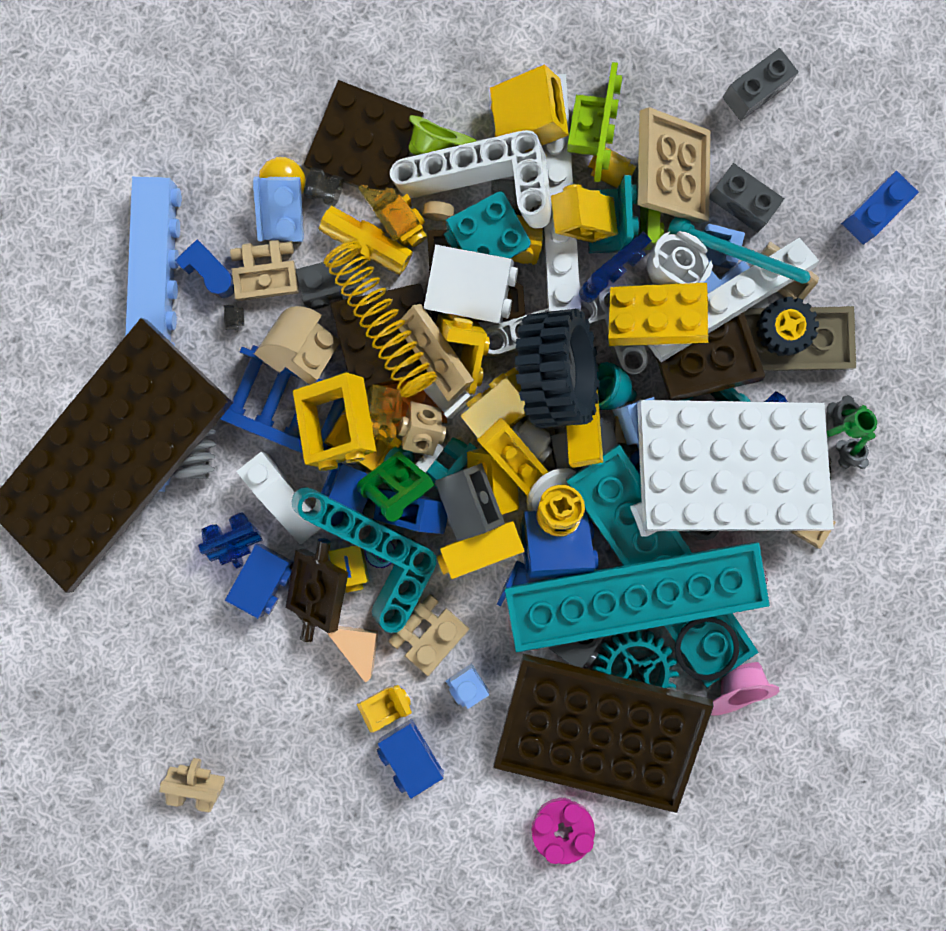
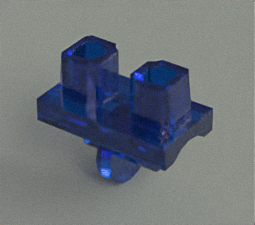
[198,512,263,569]

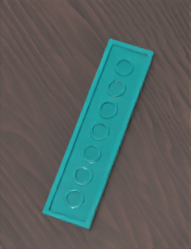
[566,444,759,687]
[504,542,770,653]

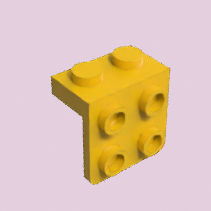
[436,313,490,394]

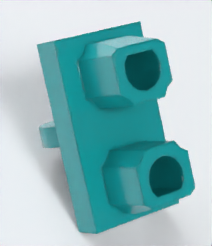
[426,437,477,489]

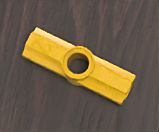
[318,205,413,276]

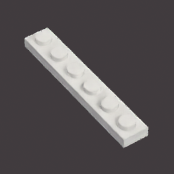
[648,238,819,362]

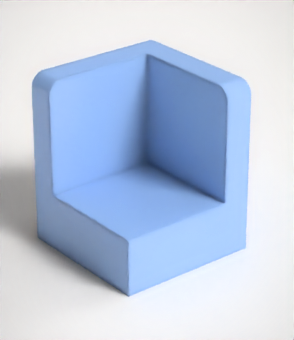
[702,224,745,269]

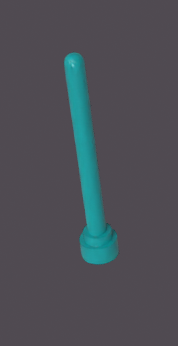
[667,217,811,283]

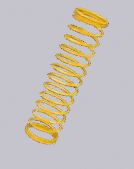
[324,241,438,398]

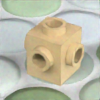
[398,401,446,456]

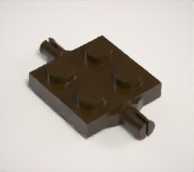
[285,538,349,642]

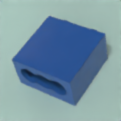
[520,510,598,583]

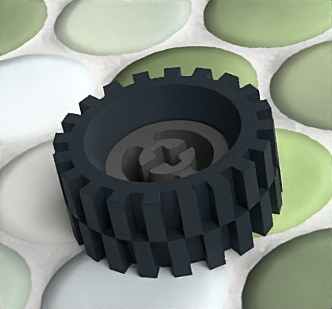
[515,308,599,428]

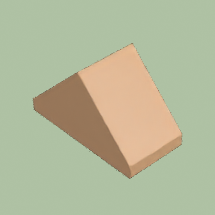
[326,626,378,683]

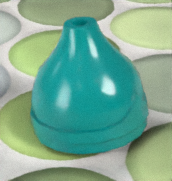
[597,362,637,410]

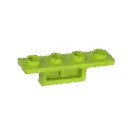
[567,62,623,182]

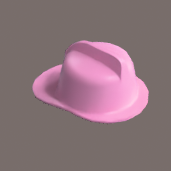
[711,662,780,716]

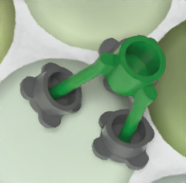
[826,395,877,469]

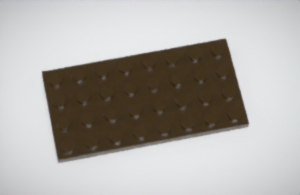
[0,318,233,593]

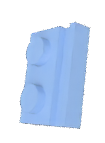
[253,176,304,242]

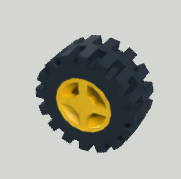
[756,297,819,356]

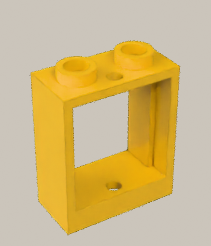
[293,372,377,471]
[437,521,525,579]

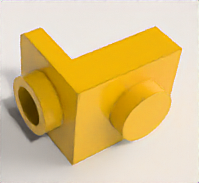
[357,685,412,733]

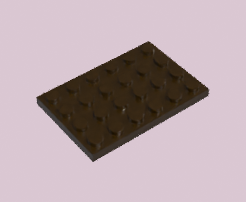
[493,653,714,813]

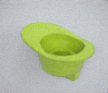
[409,115,477,155]

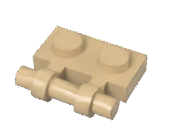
[230,240,299,301]
[389,594,470,676]

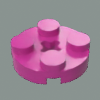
[531,798,595,864]

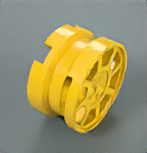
[536,485,585,536]

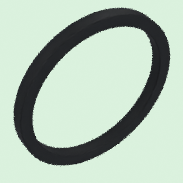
[675,617,739,680]

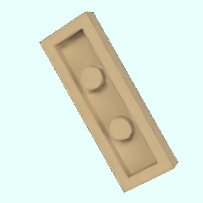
[396,304,474,401]

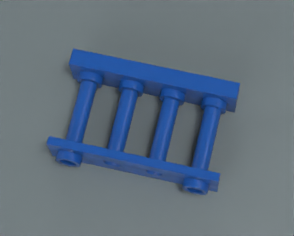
[220,345,345,454]

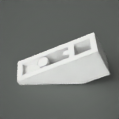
[236,452,322,545]

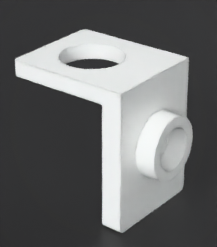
[424,382,473,421]

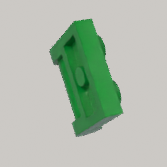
[357,451,434,522]

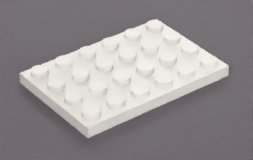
[637,400,834,531]

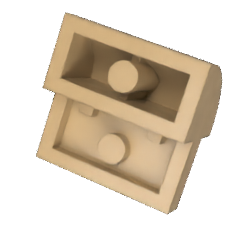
[254,306,340,385]

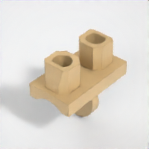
[159,758,225,812]

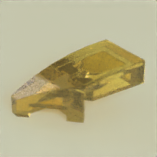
[358,185,420,241]

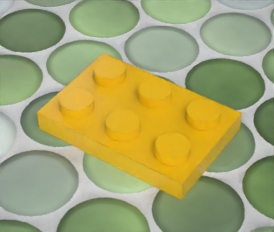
[608,283,708,346]

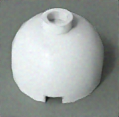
[647,231,713,285]

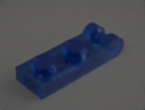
[579,232,652,303]

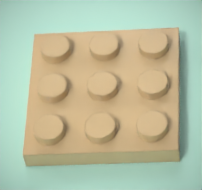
[638,107,711,223]

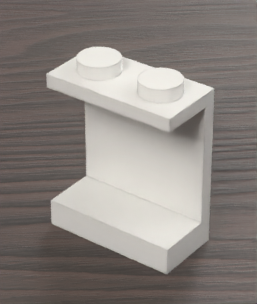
[424,245,518,324]

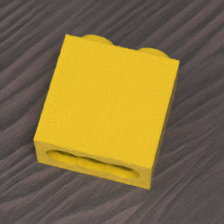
[490,64,569,153]

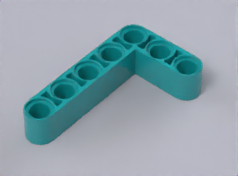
[291,487,437,633]

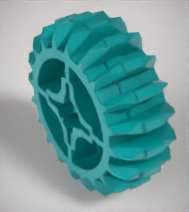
[593,630,679,690]

